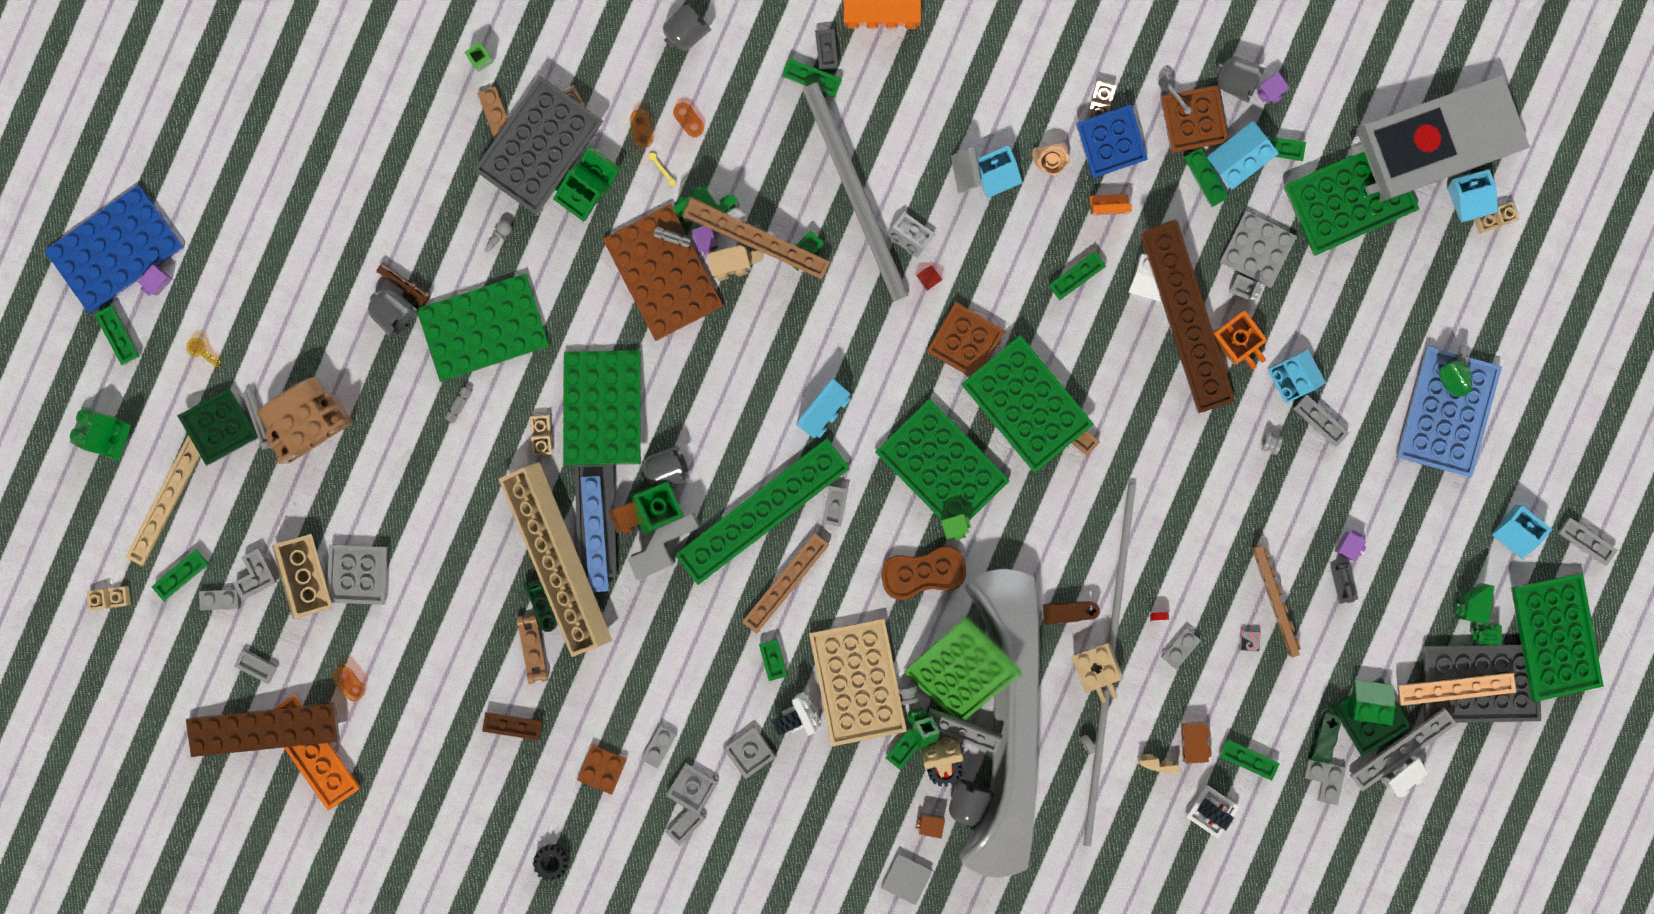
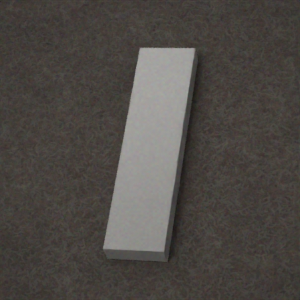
[927,708,1003,754]

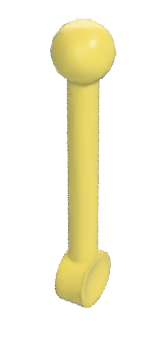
[649,153,676,186]

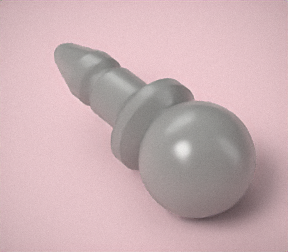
[485,221,512,252]

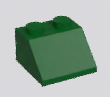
[633,482,684,535]
[1453,583,1495,624]
[1349,679,1395,726]

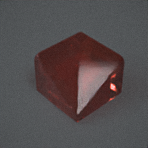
[916,265,943,291]

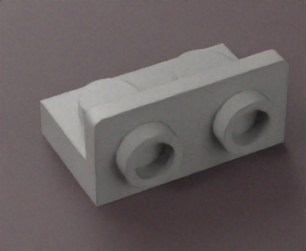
[887,212,935,258]

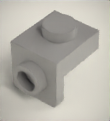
[1229,274,1262,301]

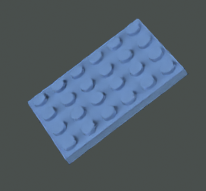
[1396,346,1502,478]

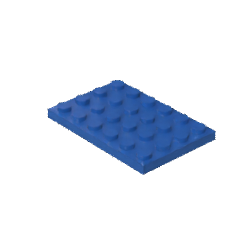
[44,185,184,314]

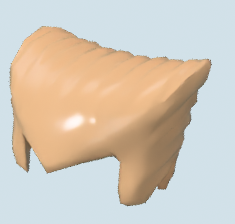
[1032,142,1069,176]

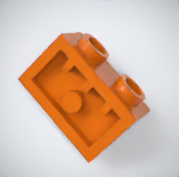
[1090,194,1132,215]

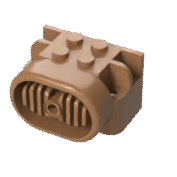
[257,377,354,464]

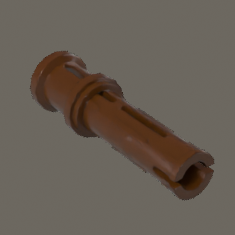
[376,262,432,307]

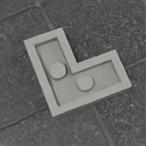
[233,548,277,600]
[1303,758,1346,805]

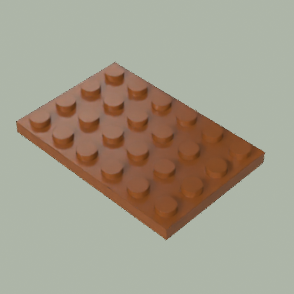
[603,204,724,341]

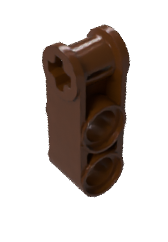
[1043,601,1100,624]

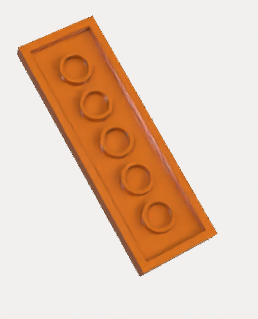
[274,694,361,811]

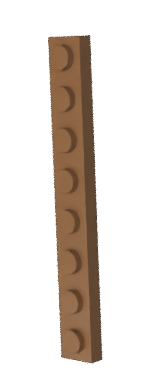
[682,197,830,279]

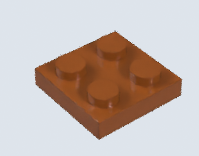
[577,744,627,795]

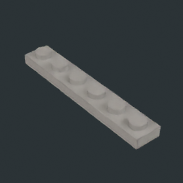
[1350,708,1457,792]

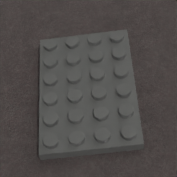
[474,76,604,215]
[1423,644,1541,723]

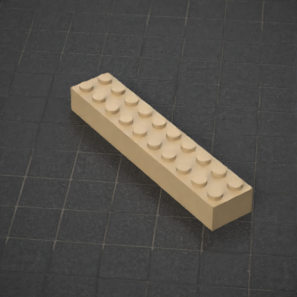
[499,462,613,657]

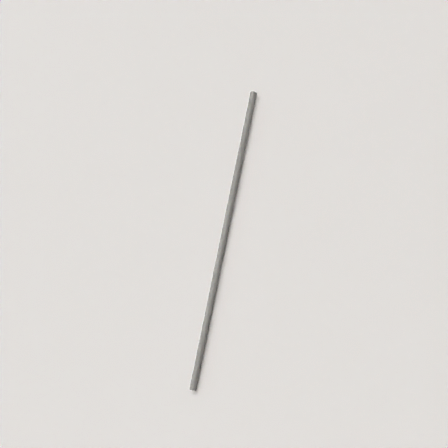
[1083,484,1136,846]

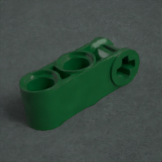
[524,579,558,632]
[1309,708,1341,764]

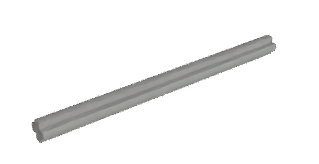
[803,82,908,302]

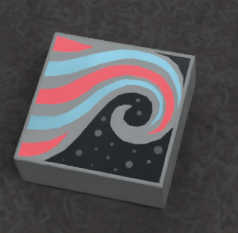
[1239,631,1261,651]

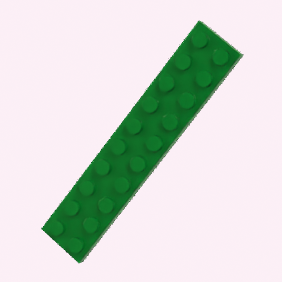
[675,439,850,585]

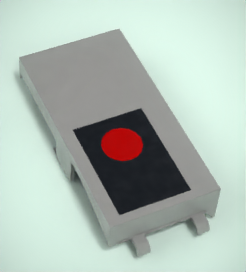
[1350,75,1530,203]

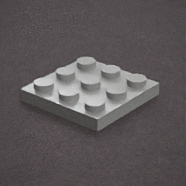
[1219,211,1297,288]
[327,545,388,605]

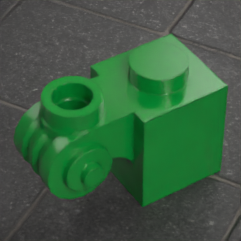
[1471,624,1502,646]
[908,707,940,749]

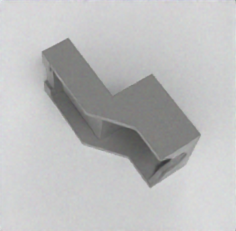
[627,513,701,580]

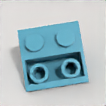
[977,145,1022,198]
[1447,170,1498,223]
[1268,349,1326,404]
[1491,505,1552,559]

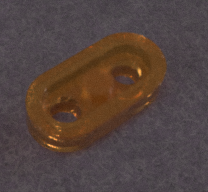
[673,102,704,138]
[630,110,653,149]
[333,666,365,701]

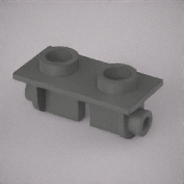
[1330,562,1358,604]

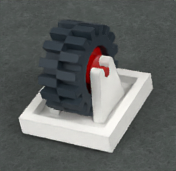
[772,691,821,736]
[1186,785,1240,839]

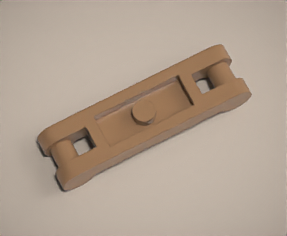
[517,613,548,684]

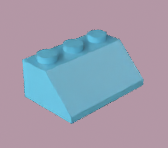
[1206,121,1279,190]
[796,379,851,439]

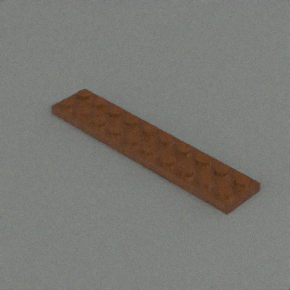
[1139,219,1235,413]

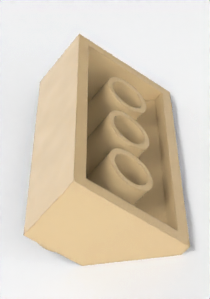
[272,534,333,619]

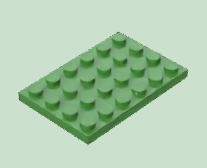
[904,617,1023,721]

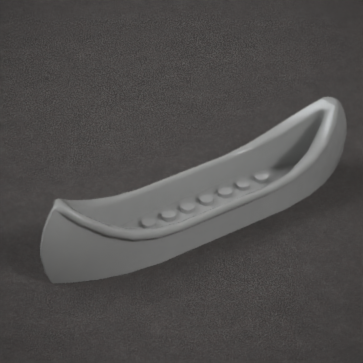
[960,569,1039,877]

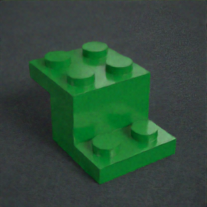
[553,146,621,222]
[673,186,739,218]
[70,406,131,461]

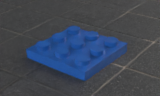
[1075,104,1148,178]

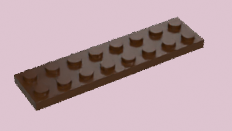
[186,703,340,757]

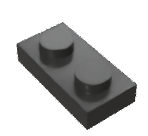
[815,29,838,70]

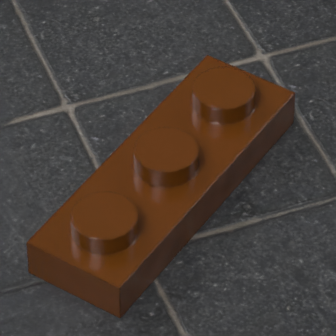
[482,712,543,740]

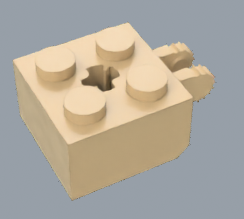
[707,245,763,281]
[1072,642,1123,703]

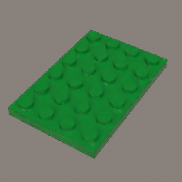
[1283,152,1420,256]
[417,273,550,382]
[961,335,1094,473]
[563,350,641,466]
[875,399,1010,521]
[1511,573,1604,702]

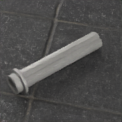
[243,390,270,450]

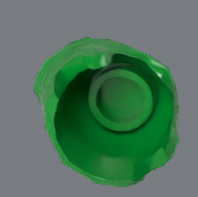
[1439,360,1473,397]

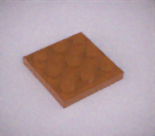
[1160,85,1228,154]
[927,302,1005,377]

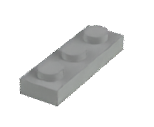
[1293,395,1349,447]
[1557,517,1618,566]

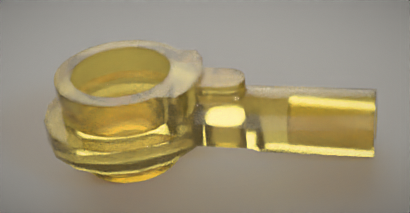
[186,338,221,368]

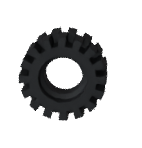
[533,844,569,881]

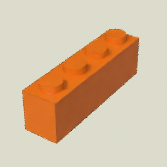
[844,0,921,29]

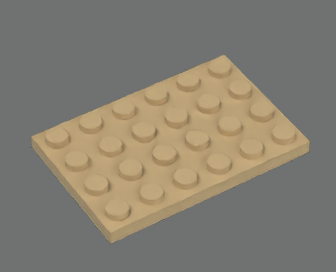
[809,618,907,747]

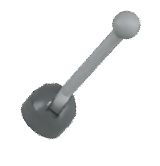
[1158,74,1192,114]

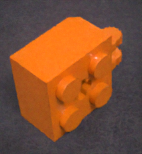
[1213,310,1267,370]

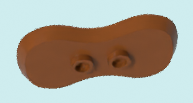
[881,546,966,600]

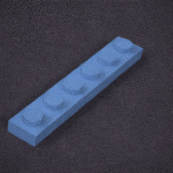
[581,476,609,592]

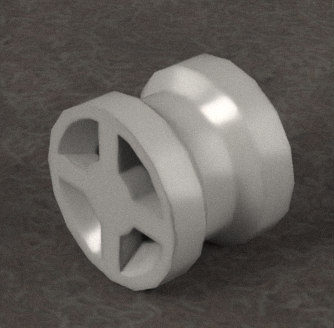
[1261,432,1283,455]
[899,686,920,705]

